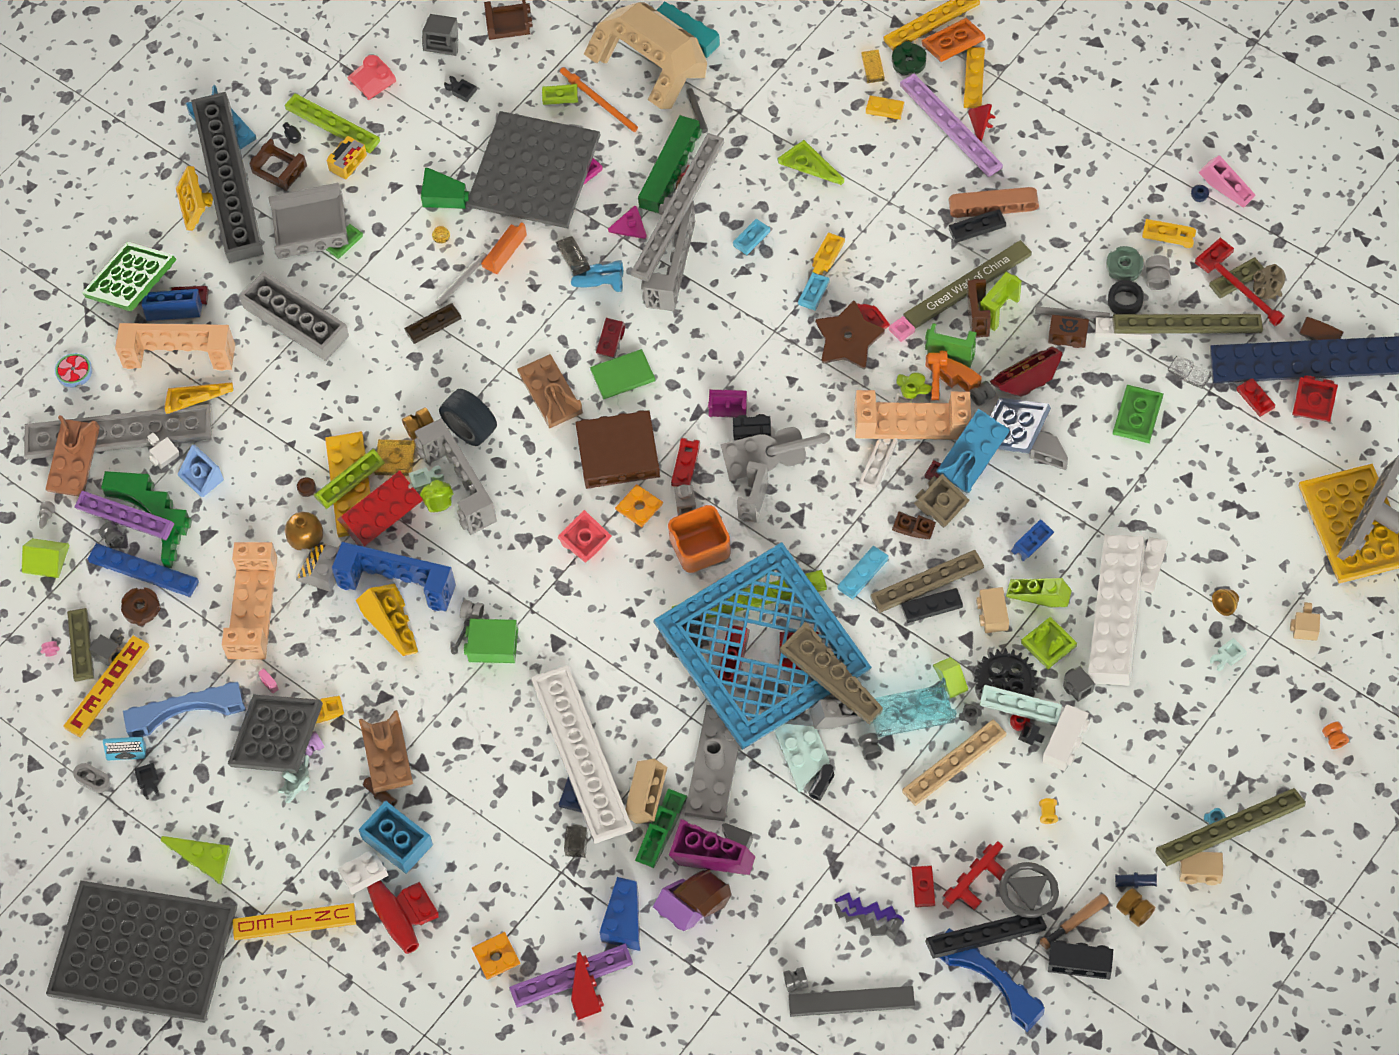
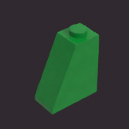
[421,168,470,209]

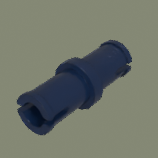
[1115,872,1157,889]

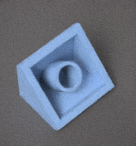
[177,444,224,497]

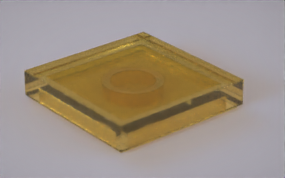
[374,439,416,476]

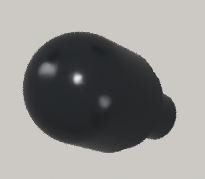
[282,122,302,144]

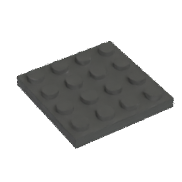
[227,694,323,773]

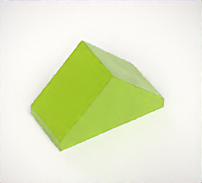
[933,657,968,698]

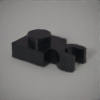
[444,76,477,102]
[134,763,160,800]

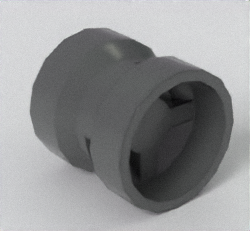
[969,381,995,406]
[99,522,125,548]
[858,733,883,760]
[783,967,808,992]

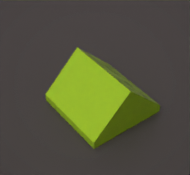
[22,538,69,578]

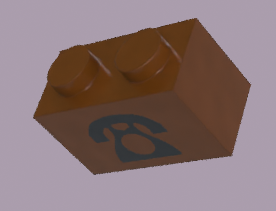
[1048,315,1089,348]

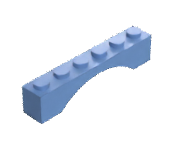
[123,682,246,737]

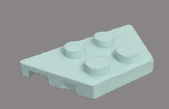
[774,724,830,793]

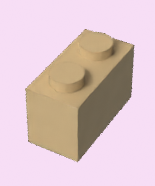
[976,587,1009,633]
[1180,852,1223,885]

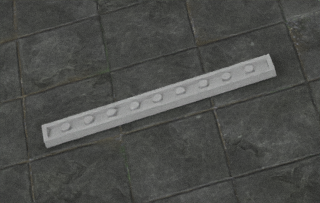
[631,133,724,282]

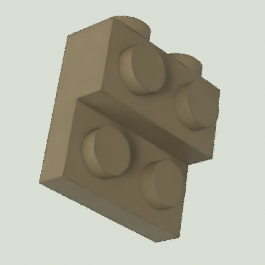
[914,474,970,528]

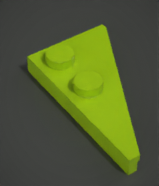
[777,140,844,185]
[160,836,231,884]

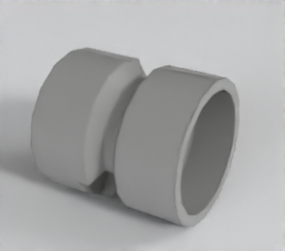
[1145,255,1171,290]

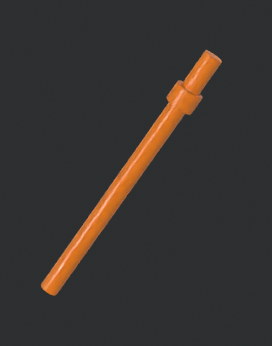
[560,67,638,132]

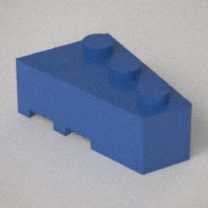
[599,877,640,951]

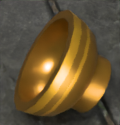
[1212,589,1239,616]

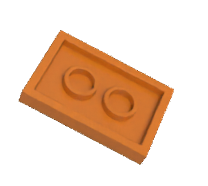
[922,18,986,62]

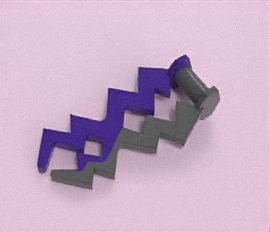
[835,892,905,940]

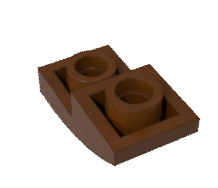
[1299,317,1344,340]
[892,511,936,540]

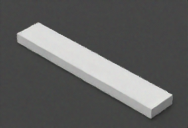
[858,392,915,493]

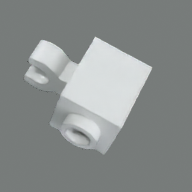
[147,432,179,469]

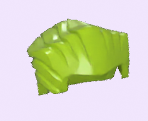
[420,480,454,513]

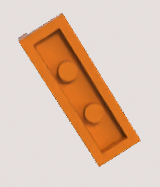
[481,222,527,274]

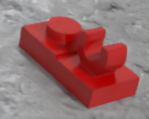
[1237,379,1276,417]

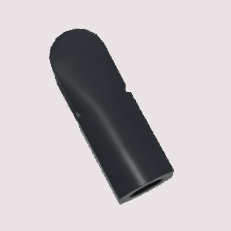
[808,764,835,801]

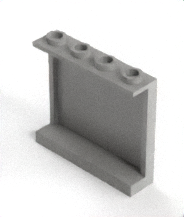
[268,183,349,259]

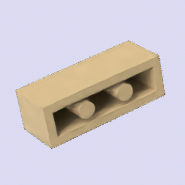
[625,758,667,824]

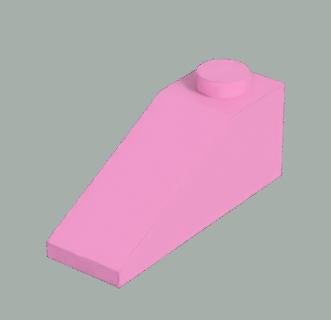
[1198,155,1255,207]

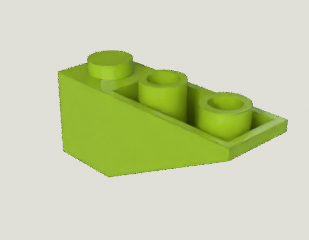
[1006,578,1072,607]

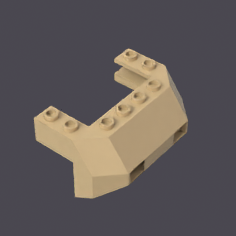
[584,2,707,109]

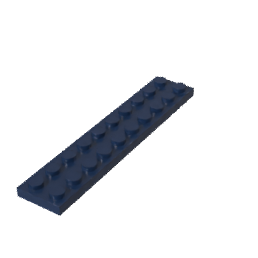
[1210,336,1399,383]

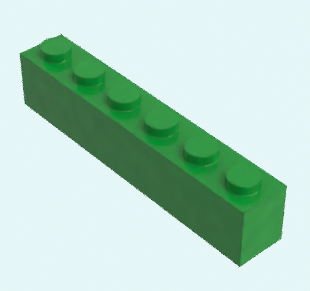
[638,115,702,214]

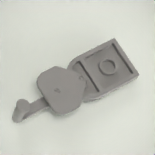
[720,427,831,481]

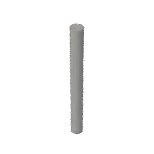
[435,252,487,306]
[1035,306,1110,319]

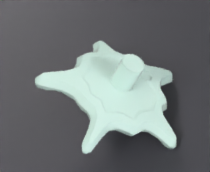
[278,755,310,803]

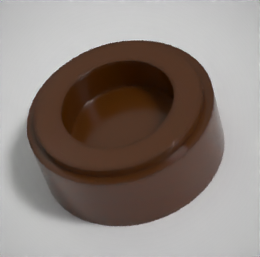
[297,477,316,497]

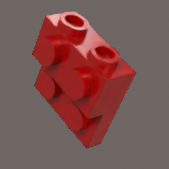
[1292,376,1338,423]

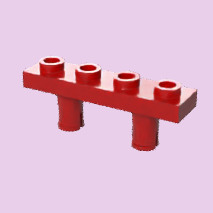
[942,841,1006,911]

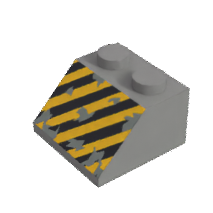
[296,544,339,592]

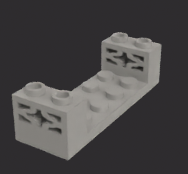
[641,197,696,312]
[414,418,497,535]

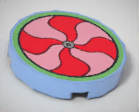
[55,353,92,388]

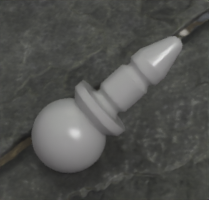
[39,501,55,529]

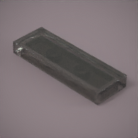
[556,236,590,276]

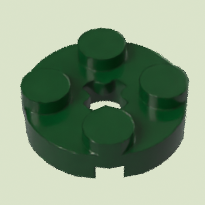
[892,41,927,75]

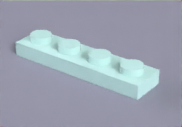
[979,685,1062,726]

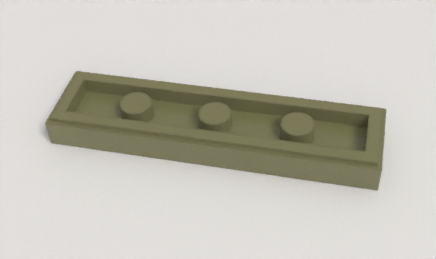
[67,608,94,682]

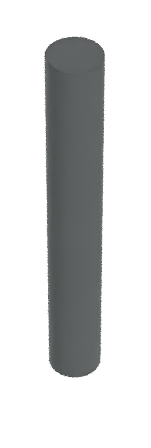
[686,88,708,133]

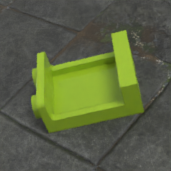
[980,272,1022,331]

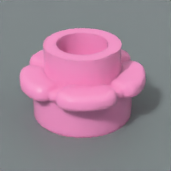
[40,641,60,657]

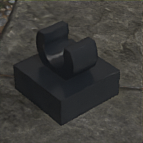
[1018,721,1045,746]

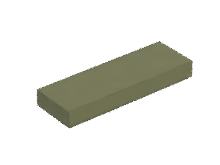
[1209,257,1264,299]

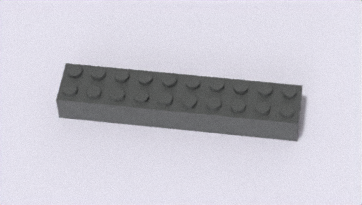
[191,92,264,263]

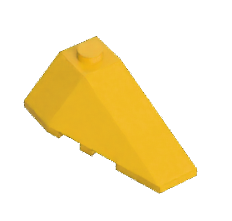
[356,583,418,656]

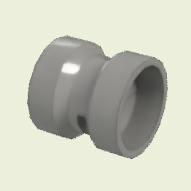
[460,599,484,619]

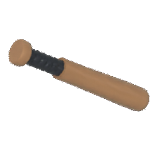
[1040,894,1109,950]

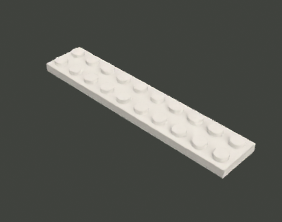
[531,665,633,844]

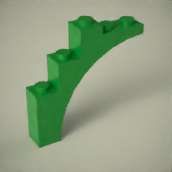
[101,471,192,568]

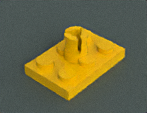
[176,166,213,231]

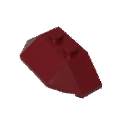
[990,346,1063,397]

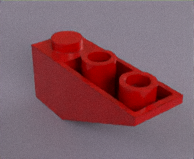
[718,624,750,683]
[571,952,604,1020]

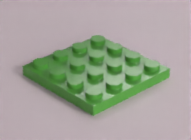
[82,242,177,312]

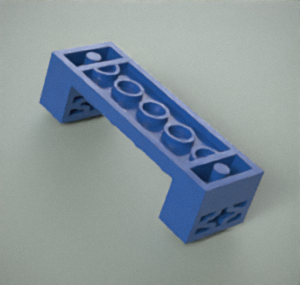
[332,542,456,612]

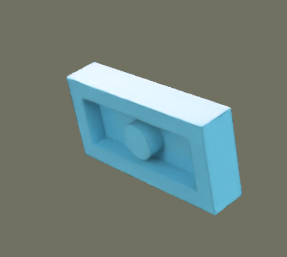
[733,219,770,255]
[798,272,830,311]

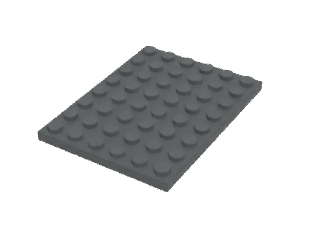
[46,880,237,1023]

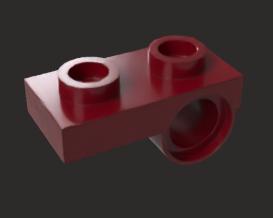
[596,318,625,358]

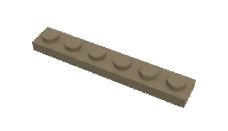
[870,550,984,613]

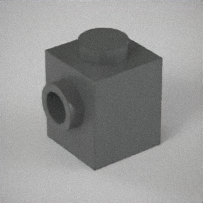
[1063,666,1095,702]

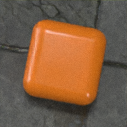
[668,505,731,573]

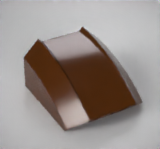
[673,869,732,918]

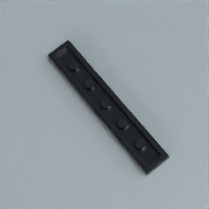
[925,915,1047,959]

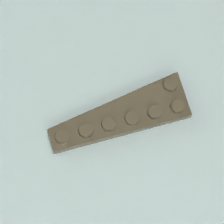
[780,622,883,725]

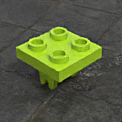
[1021,617,1077,669]

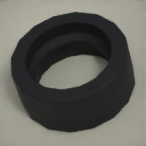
[1108,280,1144,314]

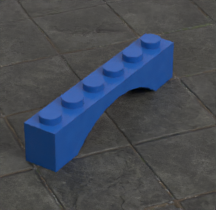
[939,928,1045,1032]

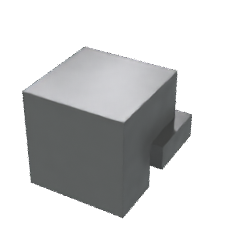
[422,14,459,56]

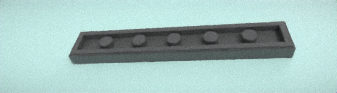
[788,986,915,1017]

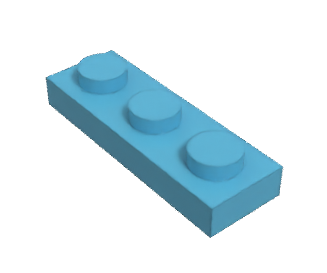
[838,545,889,600]

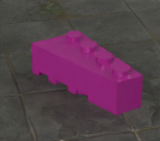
[669,819,755,875]

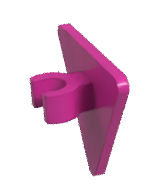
[608,206,647,239]

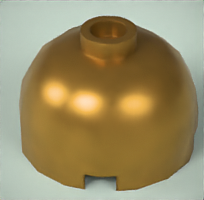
[285,512,323,551]

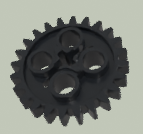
[974,648,1039,697]

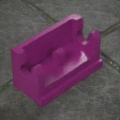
[708,389,748,418]

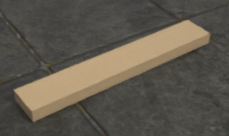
[902,719,1007,806]

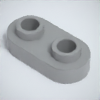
[73,763,110,793]

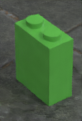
[464,619,518,663]

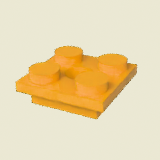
[615,484,663,527]
[471,932,520,980]

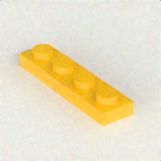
[964,47,985,108]

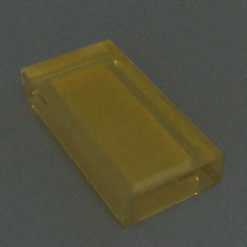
[861,49,885,83]

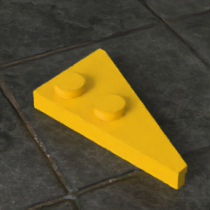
[164,382,234,414]

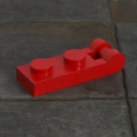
[671,438,700,487]

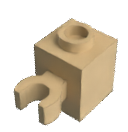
[1290,602,1320,641]

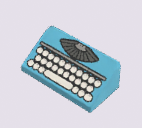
[103,737,146,761]

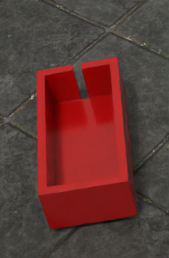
[337,470,423,547]

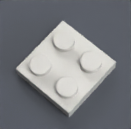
[337,850,389,894]

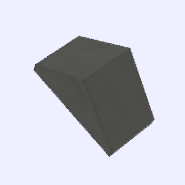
[722,823,753,849]

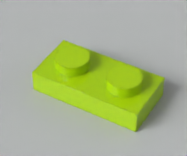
[542,84,578,105]

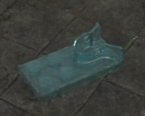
[873,678,957,737]

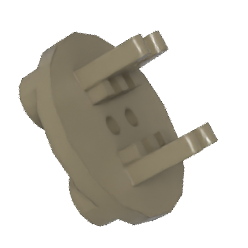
[1253,264,1286,300]

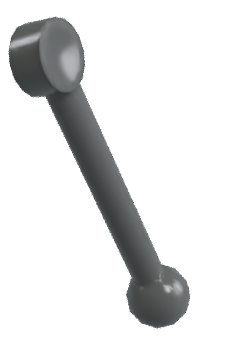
[451,620,470,655]

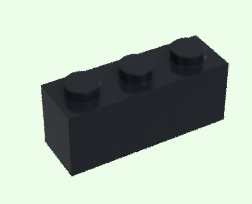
[1048,940,1114,980]

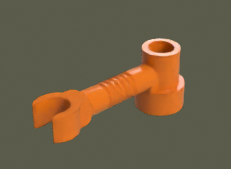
[928,351,948,400]

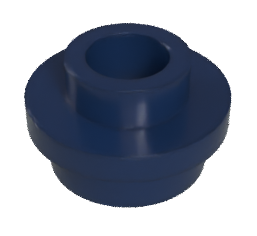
[1191,185,1209,202]

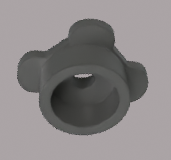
[959,704,982,726]

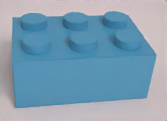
[358,801,433,874]

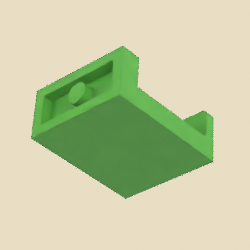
[925,323,976,368]

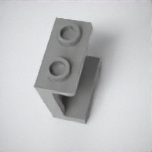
[737,461,768,523]

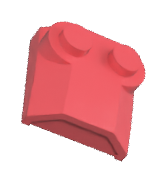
[347,55,396,100]
[557,510,612,563]

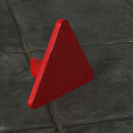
[968,104,995,141]

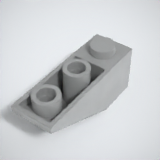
[810,700,864,729]

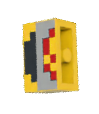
[326,136,367,180]

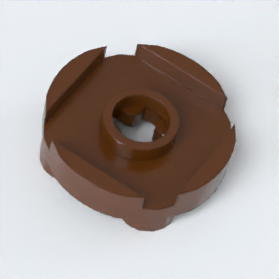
[121,587,161,626]

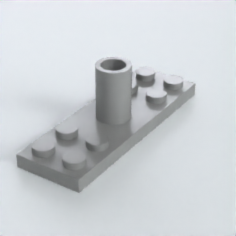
[1337,455,1399,561]
[685,705,742,822]

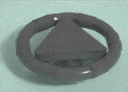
[999,862,1059,918]

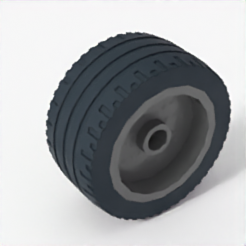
[439,389,497,446]

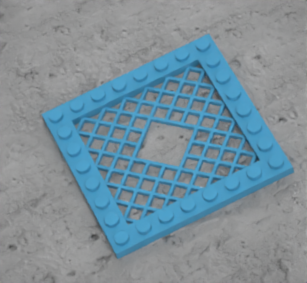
[653,542,872,750]

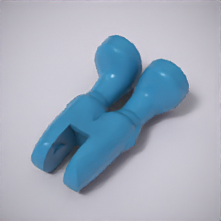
[571,260,624,292]

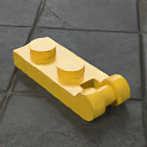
[1142,219,1196,248]

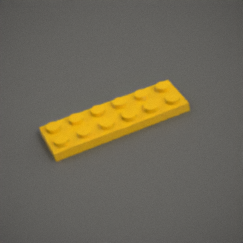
[325,431,371,538]

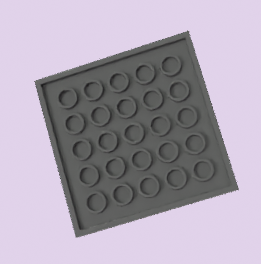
[466,111,601,229]

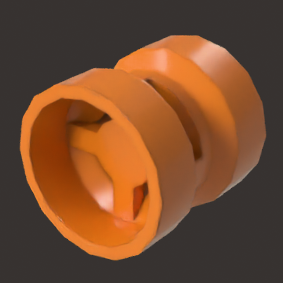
[1322,722,1349,749]

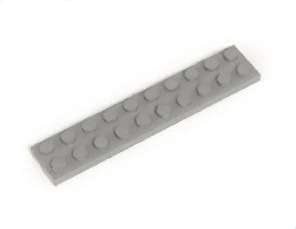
[24,404,212,460]

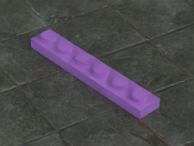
[74,491,174,540]
[509,943,633,1008]

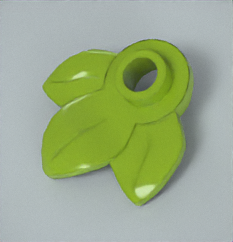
[896,373,932,399]

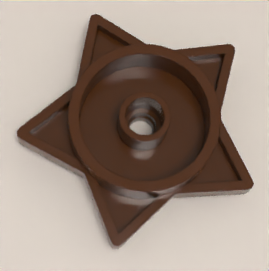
[815,301,885,369]

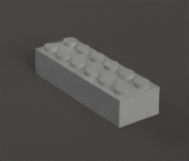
[239,271,349,361]

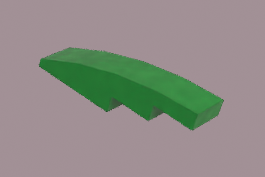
[635,788,688,868]

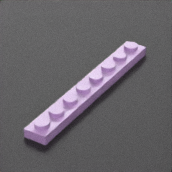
[900,73,1003,177]

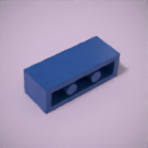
[142,289,202,321]

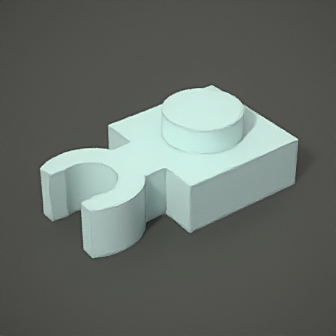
[409,466,444,491]
[1210,638,1247,671]

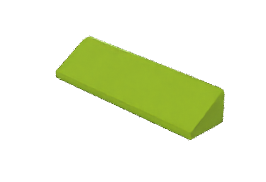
[313,448,385,509]

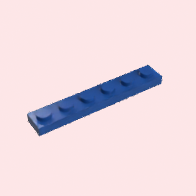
[88,543,199,598]

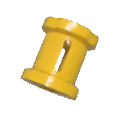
[1039,798,1058,824]

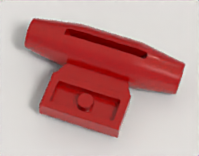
[367,880,439,954]

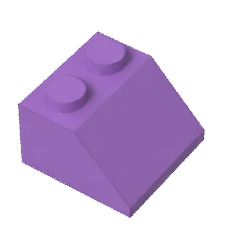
[653,878,703,932]

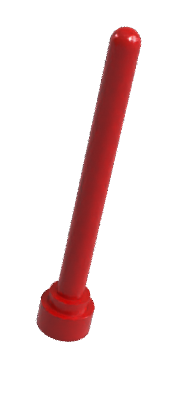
[1214,262,1285,326]

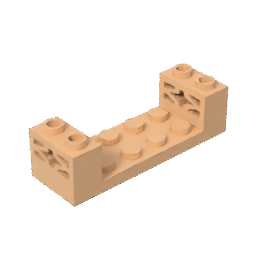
[115,323,235,371]
[854,390,971,440]
[222,542,277,659]

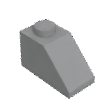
[1030,431,1068,470]

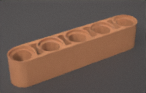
[948,187,1039,218]

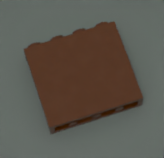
[575,410,660,489]

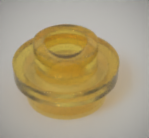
[432,226,450,244]

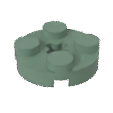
[1106,246,1144,281]

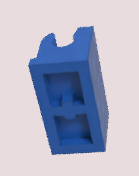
[1011,519,1054,561]

